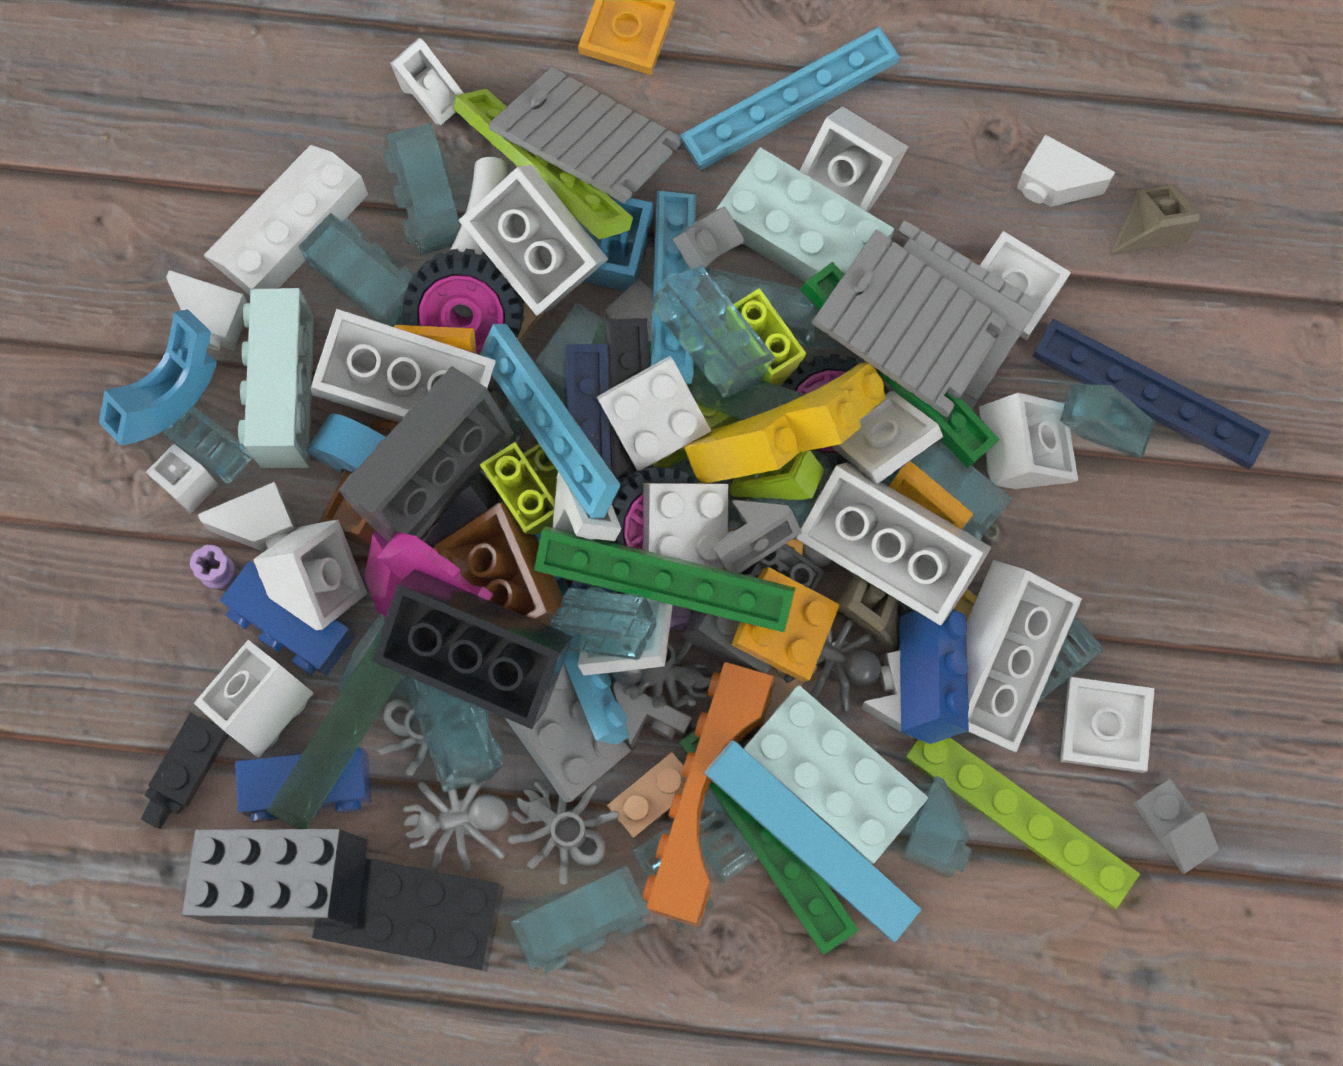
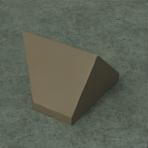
[1110,184,1200,255]
[836,575,899,652]

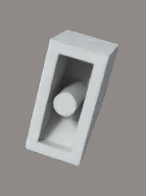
[1017,135,1115,207]
[166,270,248,351]
[198,482,297,551]

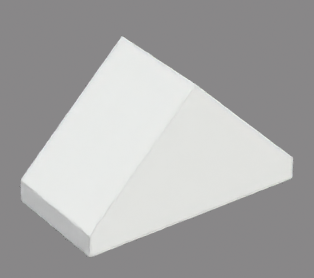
[146,444,219,514]

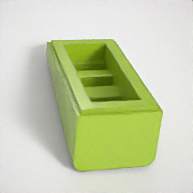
[729,450,824,500]

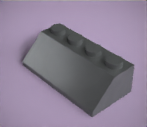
[338,366,514,542]

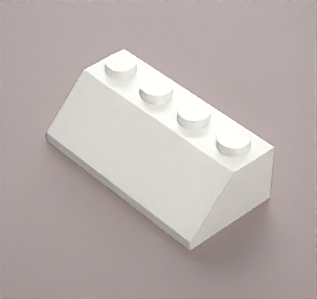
[203,145,368,296]
[311,309,496,423]
[796,462,991,625]
[966,560,1082,752]

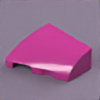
[377,531,493,600]

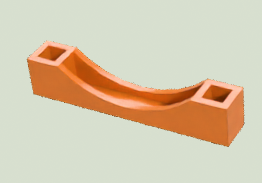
[643,662,775,928]

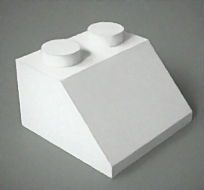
[800,106,908,212]
[979,393,1078,489]
[253,520,367,630]
[194,640,313,758]

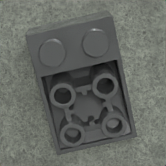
[680,544,824,674]

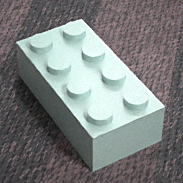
[716,147,894,282]
[238,288,314,469]
[743,685,928,864]

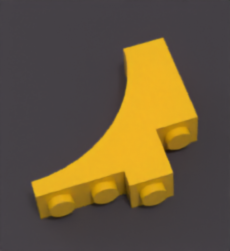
[684,362,886,483]

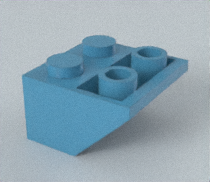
[575,195,654,293]

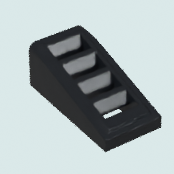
[423,472,500,548]

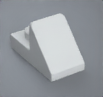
[390,38,464,125]
[553,472,621,541]
[862,651,914,739]

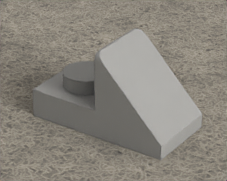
[673,207,744,274]
[712,500,802,573]
[613,680,692,748]
[1133,779,1219,874]

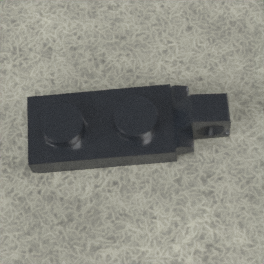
[140,712,229,829]

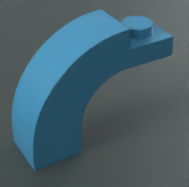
[99,309,217,446]
[306,413,386,474]

